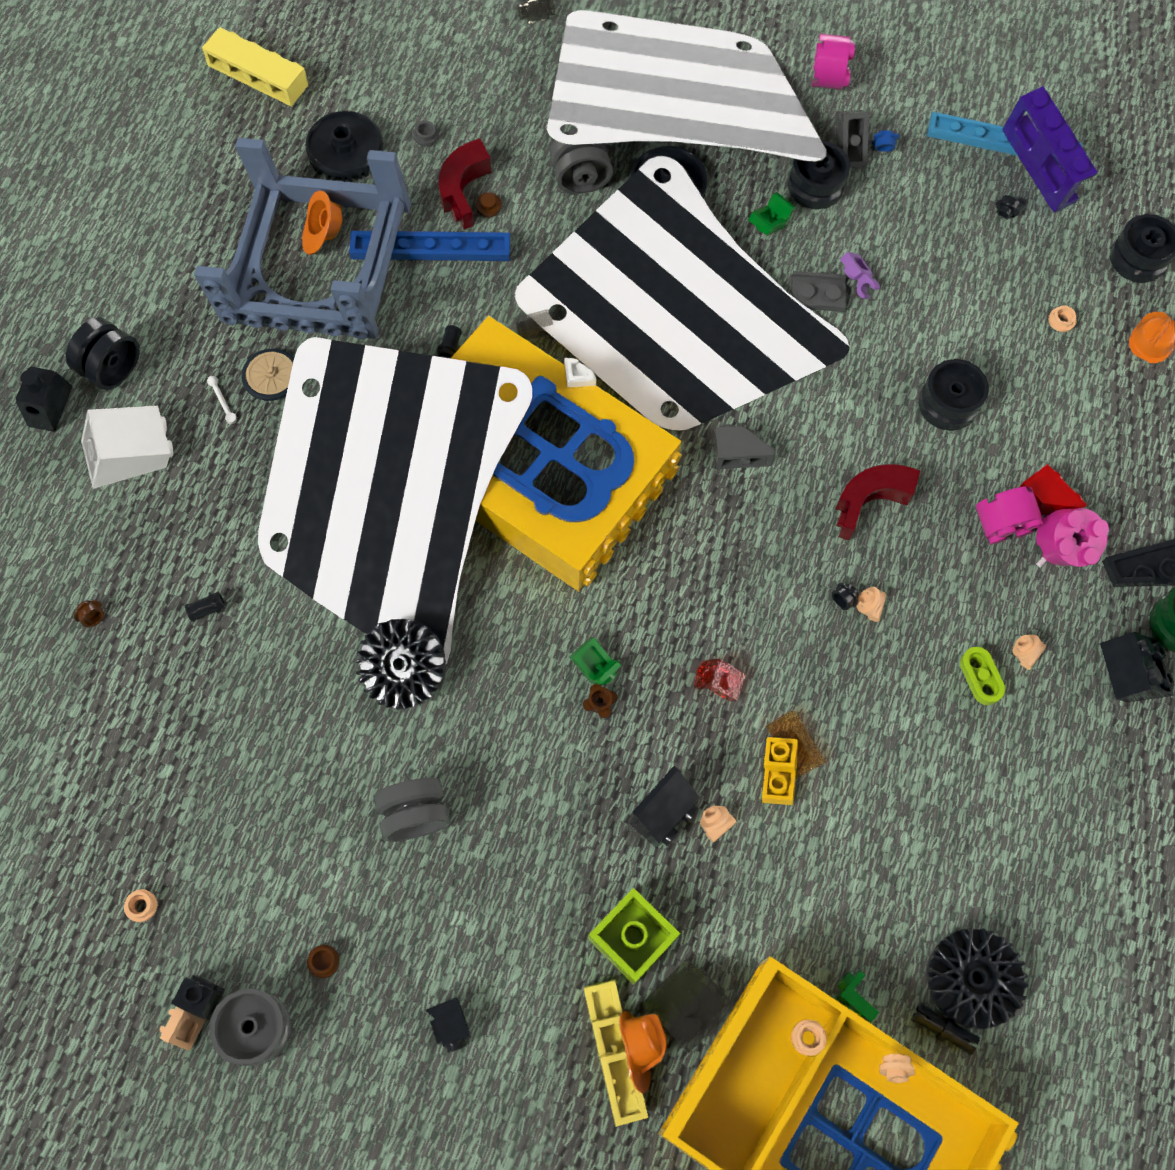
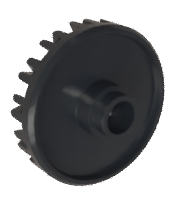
[305,111,384,182]
[631,146,708,198]
[356,619,446,709]
[927,928,1029,1029]

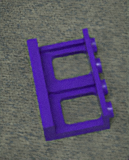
[1002,86,1098,213]

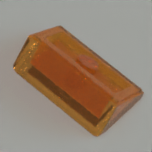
[766,711,827,779]

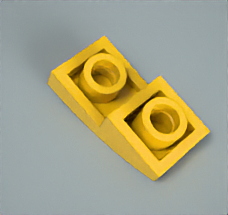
[762,737,798,805]

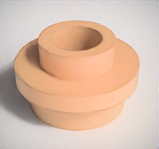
[1048,306,1076,332]
[124,889,158,922]
[791,1020,826,1056]
[879,1054,915,1083]

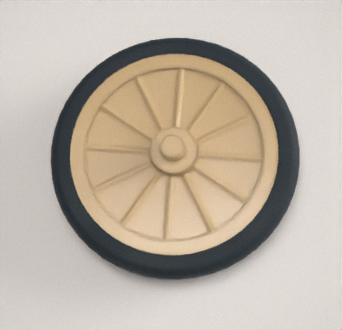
[241,349,294,401]

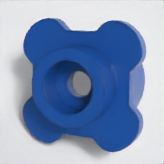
[871,130,900,152]

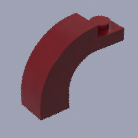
[438,138,491,230]
[835,464,920,540]

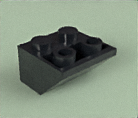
[1100,632,1174,702]

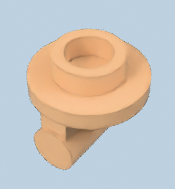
[857,587,887,622]
[1012,634,1046,670]
[700,806,736,843]

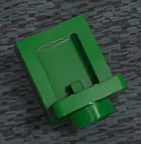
[748,192,795,236]
[569,637,621,685]
[835,971,879,1023]

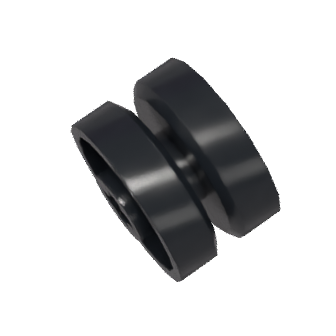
[788,141,850,210]
[1110,214,1175,283]
[65,317,140,390]
[918,359,989,431]

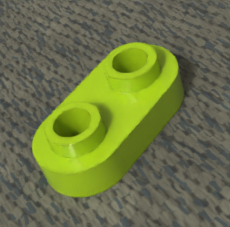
[960,647,1005,705]

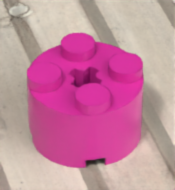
[811,33,855,90]
[975,487,1043,545]
[1036,508,1109,567]

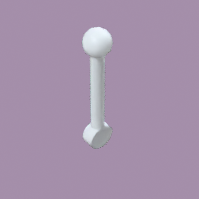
[207,376,237,424]

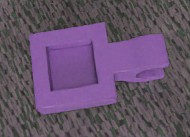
[840,252,880,299]

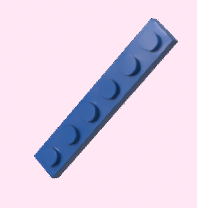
[349,231,510,261]

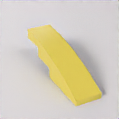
[583,979,648,1126]

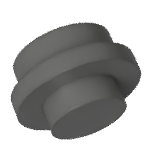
[413,121,439,146]

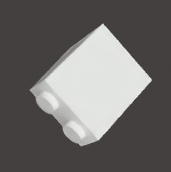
[81,406,173,489]

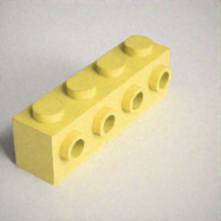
[202,27,308,107]

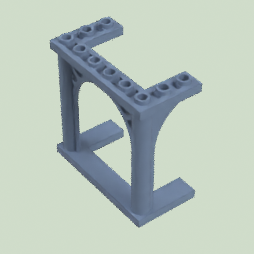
[194,138,411,339]

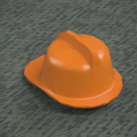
[302,190,343,255]
[1129,311,1175,363]
[619,1011,667,1093]

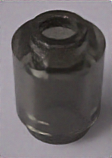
[517,0,555,24]
[516,309,557,341]

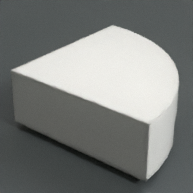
[564,358,596,388]

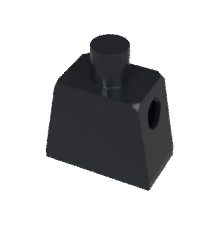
[16,366,73,432]

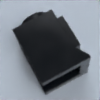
[171,975,225,1020]
[426,998,472,1053]

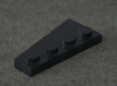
[1102,539,1175,587]

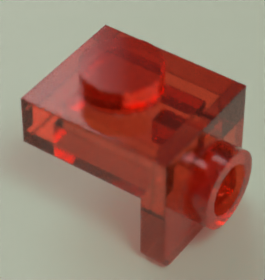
[694,658,746,702]

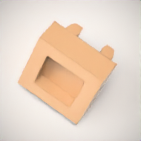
[159,1006,206,1051]

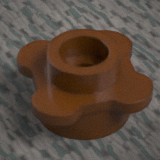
[583,684,618,718]

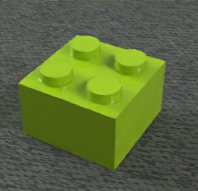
[588,888,680,985]

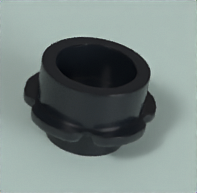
[995,195,1021,219]
[832,583,859,610]

